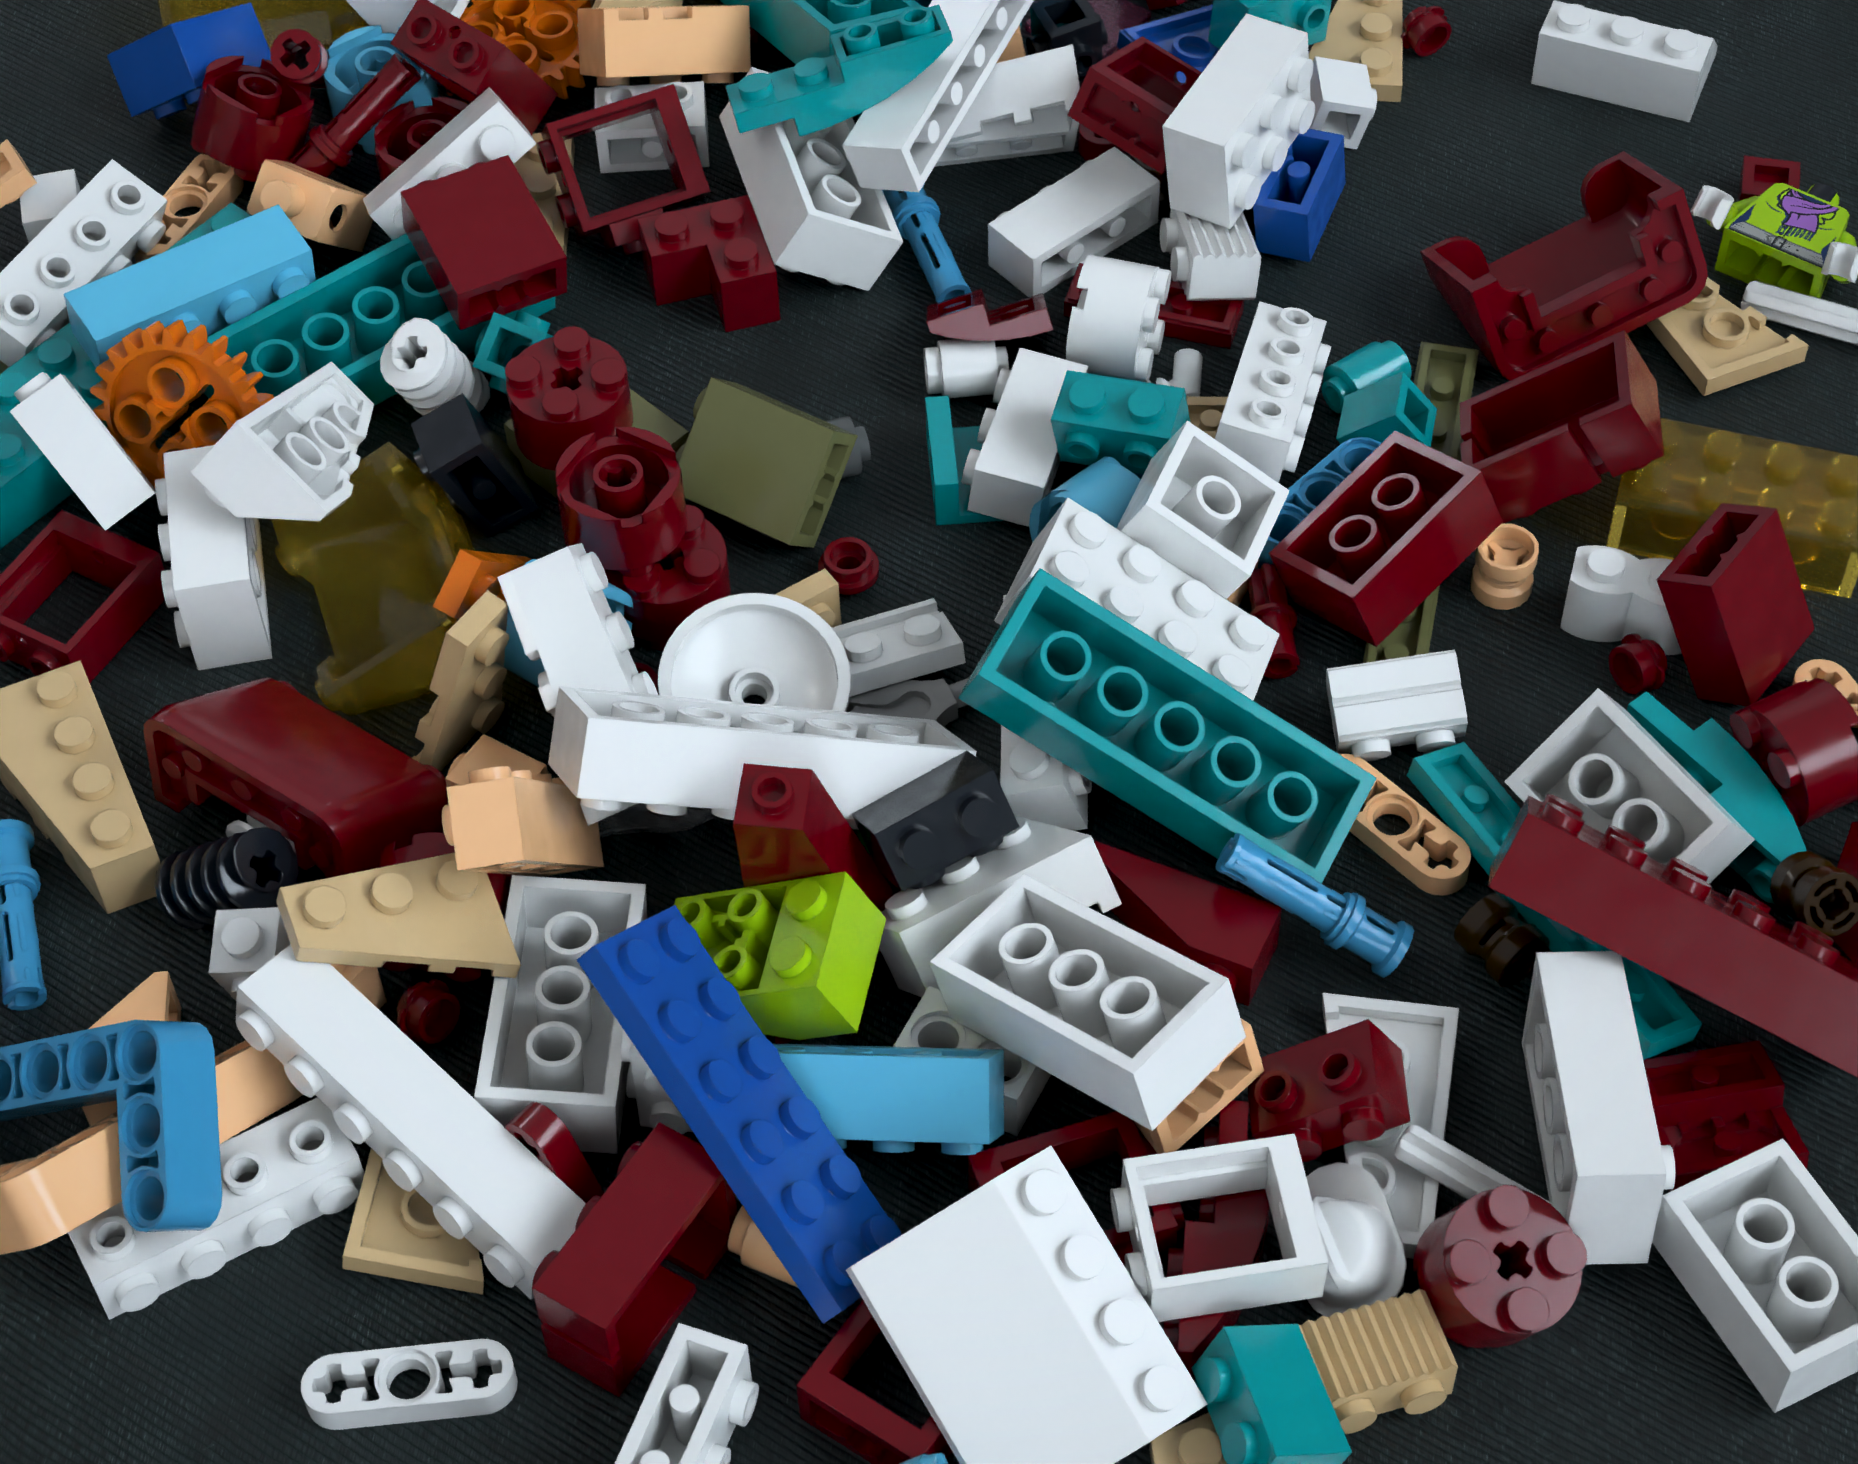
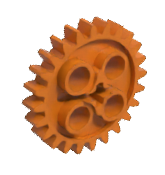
[446,0,591,104]
[90,320,274,488]

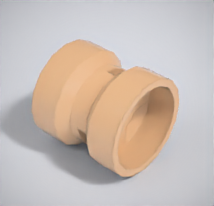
[1471,523,1539,610]

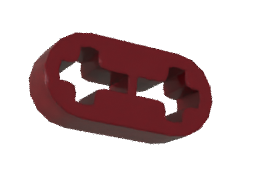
[504,1102,604,1203]

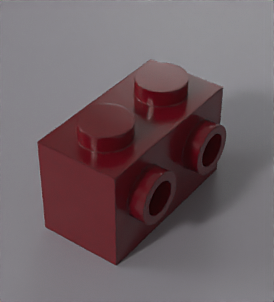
[1247,1019,1411,1162]

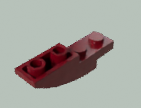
[1163,1100,1270,1380]

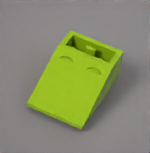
[674,871,886,1040]

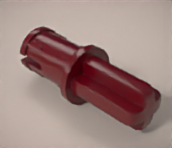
[1247,563,1300,679]

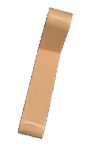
[0,1040,303,1255]

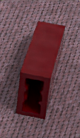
[733,763,893,954]

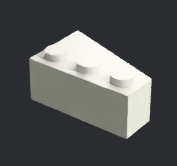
[934,44,1080,167]
[879,817,1122,997]

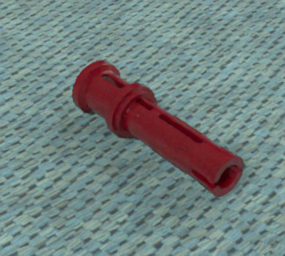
[270,29,329,89]
[282,52,422,178]

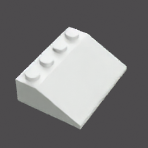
[846,1146,1208,1464]

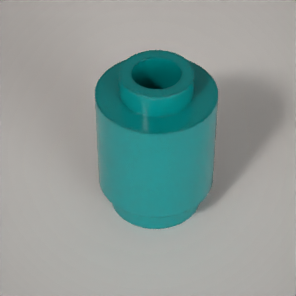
[1322,340,1412,413]

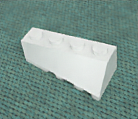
[497,543,658,826]

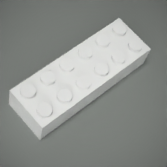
[548,686,977,830]

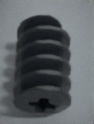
[155,827,299,930]

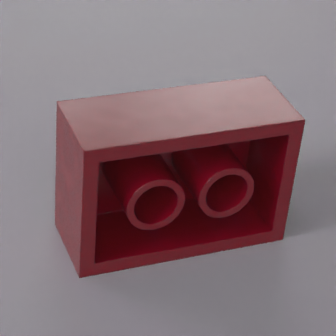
[1269,431,1503,647]

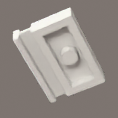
[832,598,966,697]

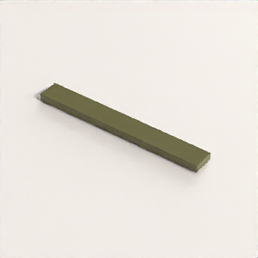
[1363,342,1479,663]

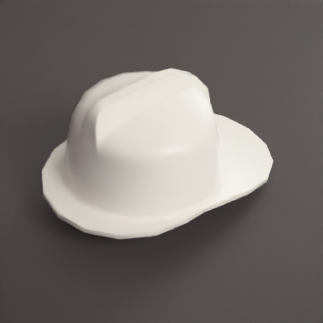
[1306,1162,1407,1317]

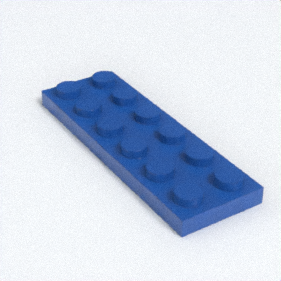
[577,905,902,1324]

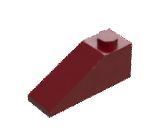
[1095,841,1282,1006]

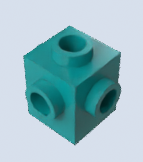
[472,310,553,394]

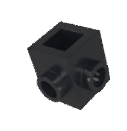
[1026,0,1108,78]

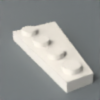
[1322,993,1459,1259]

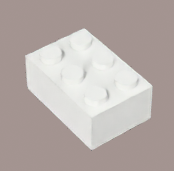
[1162,13,1315,229]
[155,445,272,670]
[1504,688,1755,884]
[1652,1138,1858,1413]

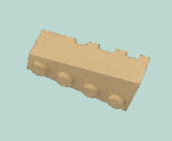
[0,660,161,914]

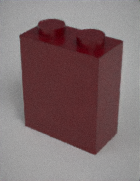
[400,155,567,330]
[1656,503,1815,706]

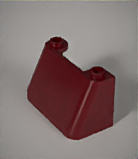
[1420,151,1708,380]
[143,677,448,878]

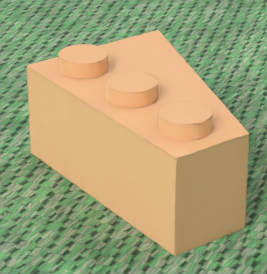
[577,5,751,86]

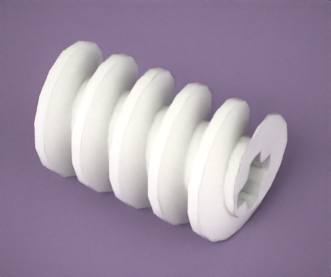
[380,317,490,416]

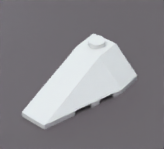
[190,361,374,521]

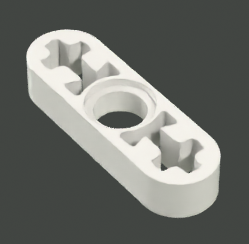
[301,1339,518,1430]

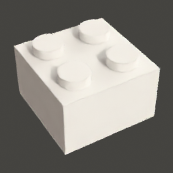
[1117,420,1290,599]

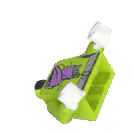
[1690,183,1858,298]

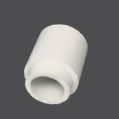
[923,339,1009,398]

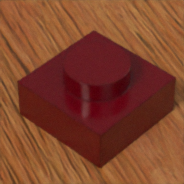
[1738,155,1801,201]
[600,208,664,256]

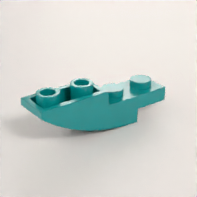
[725,4,953,137]
[1627,691,1807,919]

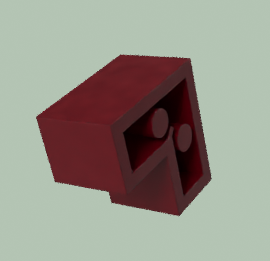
[638,195,780,333]

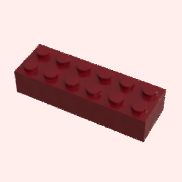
[1488,793,1858,1078]

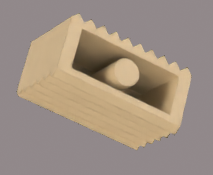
[1294,1289,1458,1434]

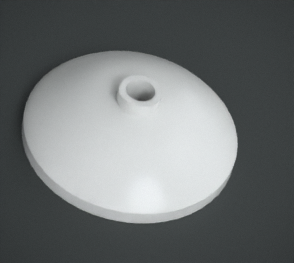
[658,593,851,712]

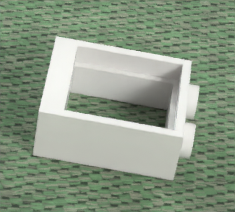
[10,372,156,531]
[1110,1133,1329,1322]

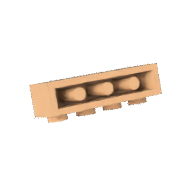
[442,766,604,877]

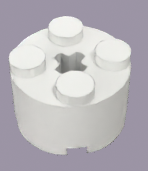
[1066,255,1171,382]

